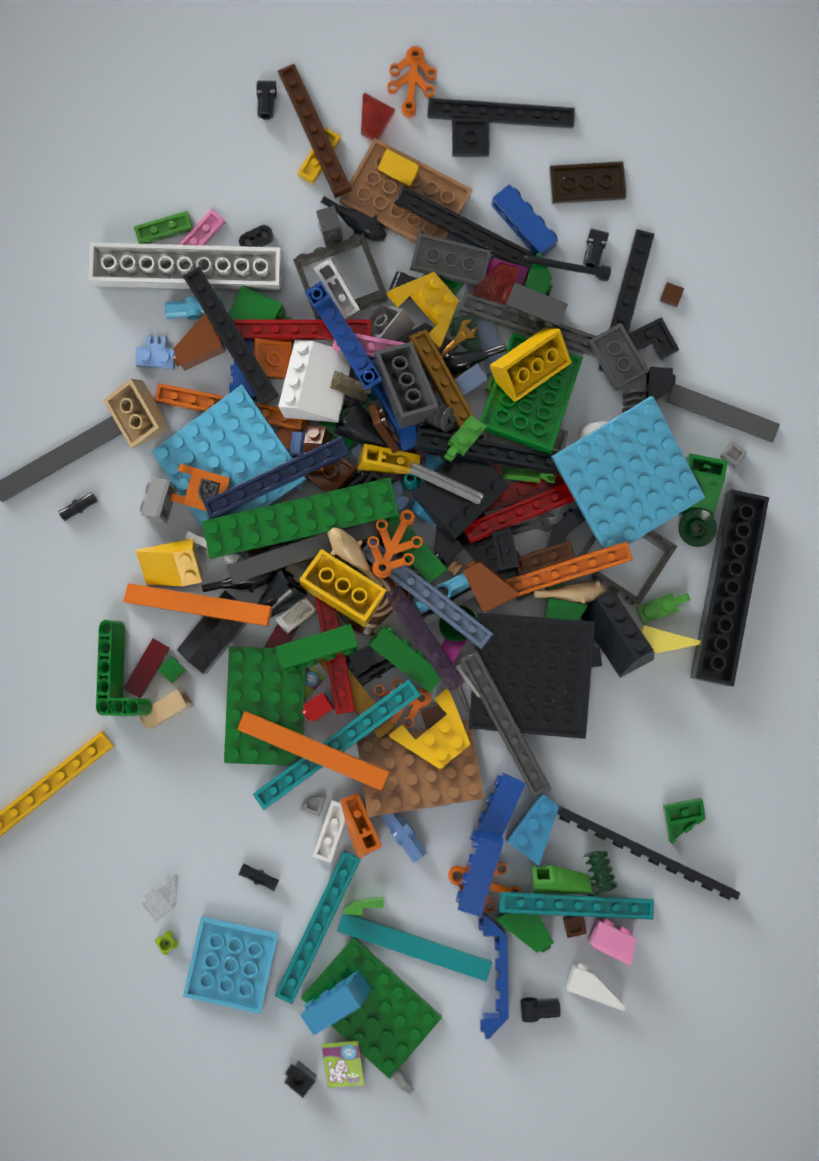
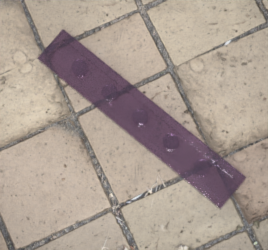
[384,585,465,692]

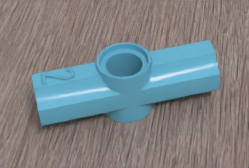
[164,296,223,320]
[413,573,470,613]

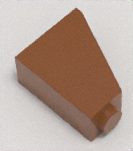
[173,314,225,371]
[463,560,519,613]

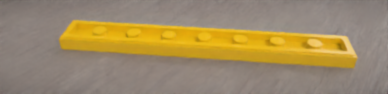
[0,731,115,837]

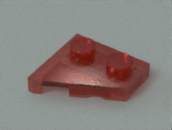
[361,93,395,141]
[472,262,519,305]

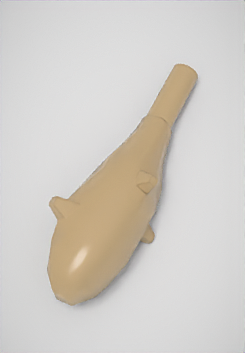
[327,527,383,587]
[533,581,608,604]

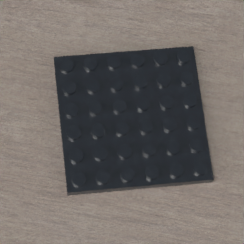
[469,612,595,739]

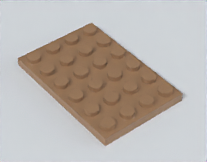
[339,138,473,244]
[357,721,484,818]

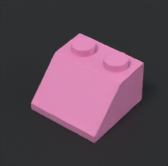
[587,918,636,965]

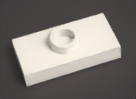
[275,597,317,634]

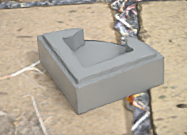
[301,796,326,816]
[393,1069,415,1094]

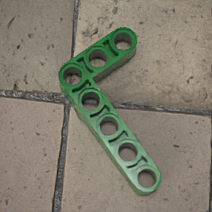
[96,620,152,716]

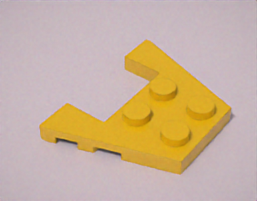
[387,272,459,349]
[389,688,471,770]

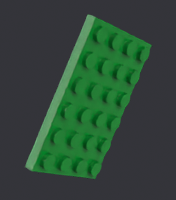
[480,332,583,454]
[224,646,306,766]
[301,937,442,1079]

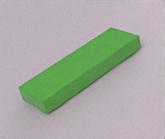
[134,211,193,244]

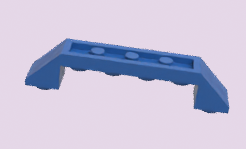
[304,281,383,391]
[368,356,416,452]
[478,912,509,1039]

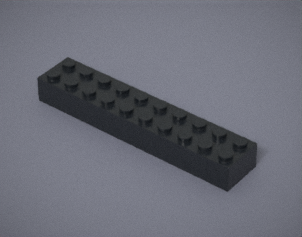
[690,489,770,687]

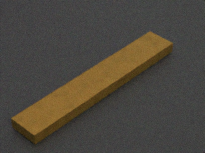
[409,329,475,430]
[318,659,395,739]

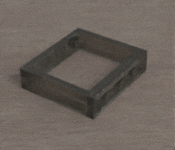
[293,234,388,319]
[577,530,678,606]

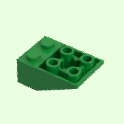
[679,453,728,517]

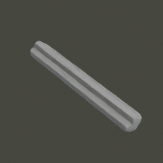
[410,463,483,504]

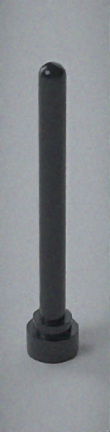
[523,255,611,282]

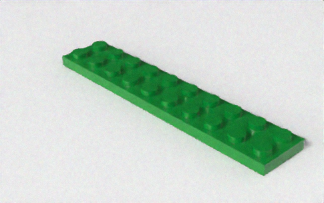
[202,478,399,559]

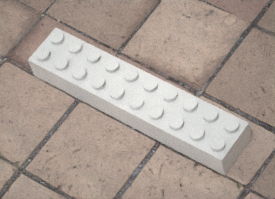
[89,243,282,291]

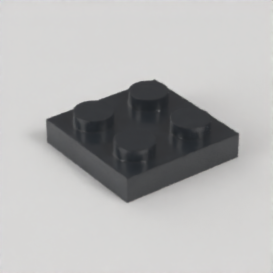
[452,118,489,157]

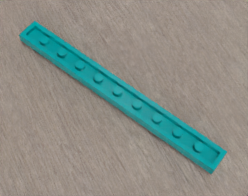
[253,679,421,810]

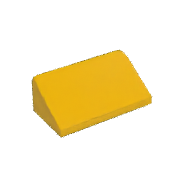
[378,149,419,187]

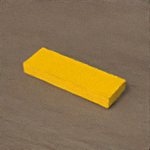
[297,127,342,185]

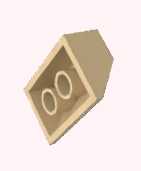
[103,379,170,448]

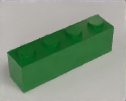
[379,515,447,584]
[275,624,358,673]
[367,625,445,693]

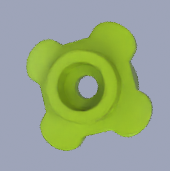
[155,931,179,955]

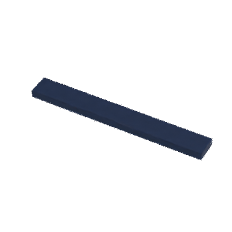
[203,436,351,519]

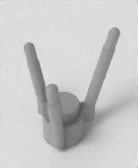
[451,663,481,712]

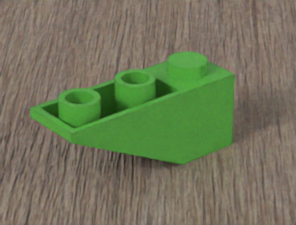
[531,865,592,895]

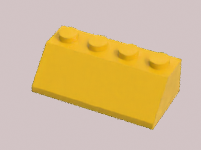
[489,327,572,402]
[299,549,387,628]

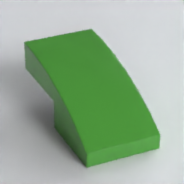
[343,897,384,915]

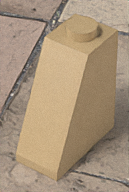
[140,689,194,729]

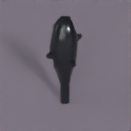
[321,196,387,242]
[443,344,507,375]
[201,570,277,593]

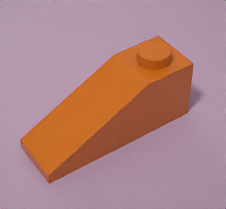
[340,792,382,859]

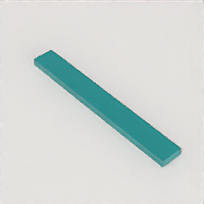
[275,850,361,1004]
[499,892,654,920]
[337,914,493,982]

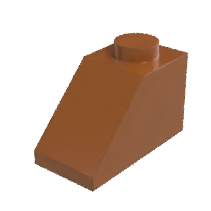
[304,426,332,471]

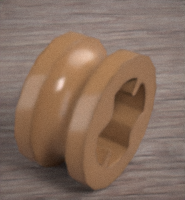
[447,558,464,577]

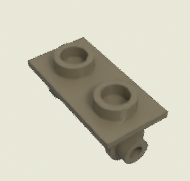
[330,371,372,403]

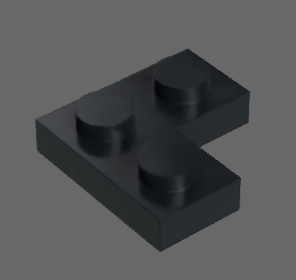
[628,317,679,360]

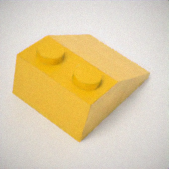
[136,538,203,586]

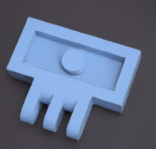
[135,335,175,369]

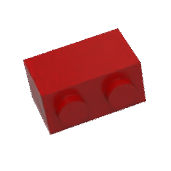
[302,692,335,722]

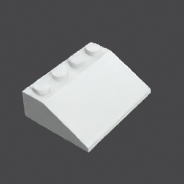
[278,340,352,423]

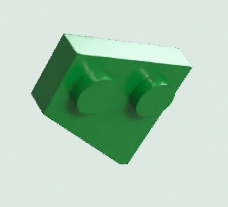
[663,798,706,843]

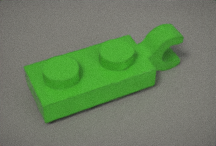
[445,415,487,462]
[502,466,556,483]
[636,593,691,624]

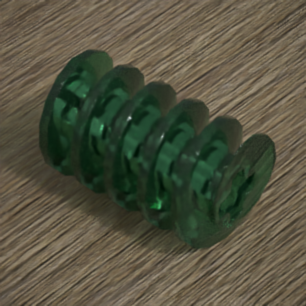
[583,850,618,895]

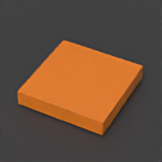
[254,338,292,380]

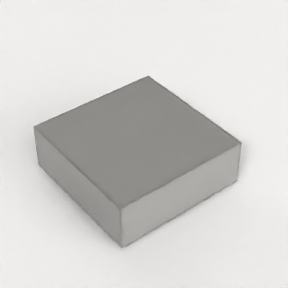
[719,441,747,468]

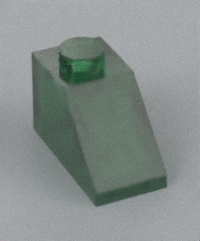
[449,314,482,351]

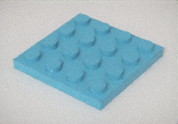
[183,916,279,1014]

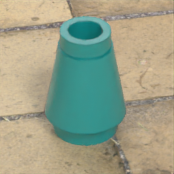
[401,474,420,491]

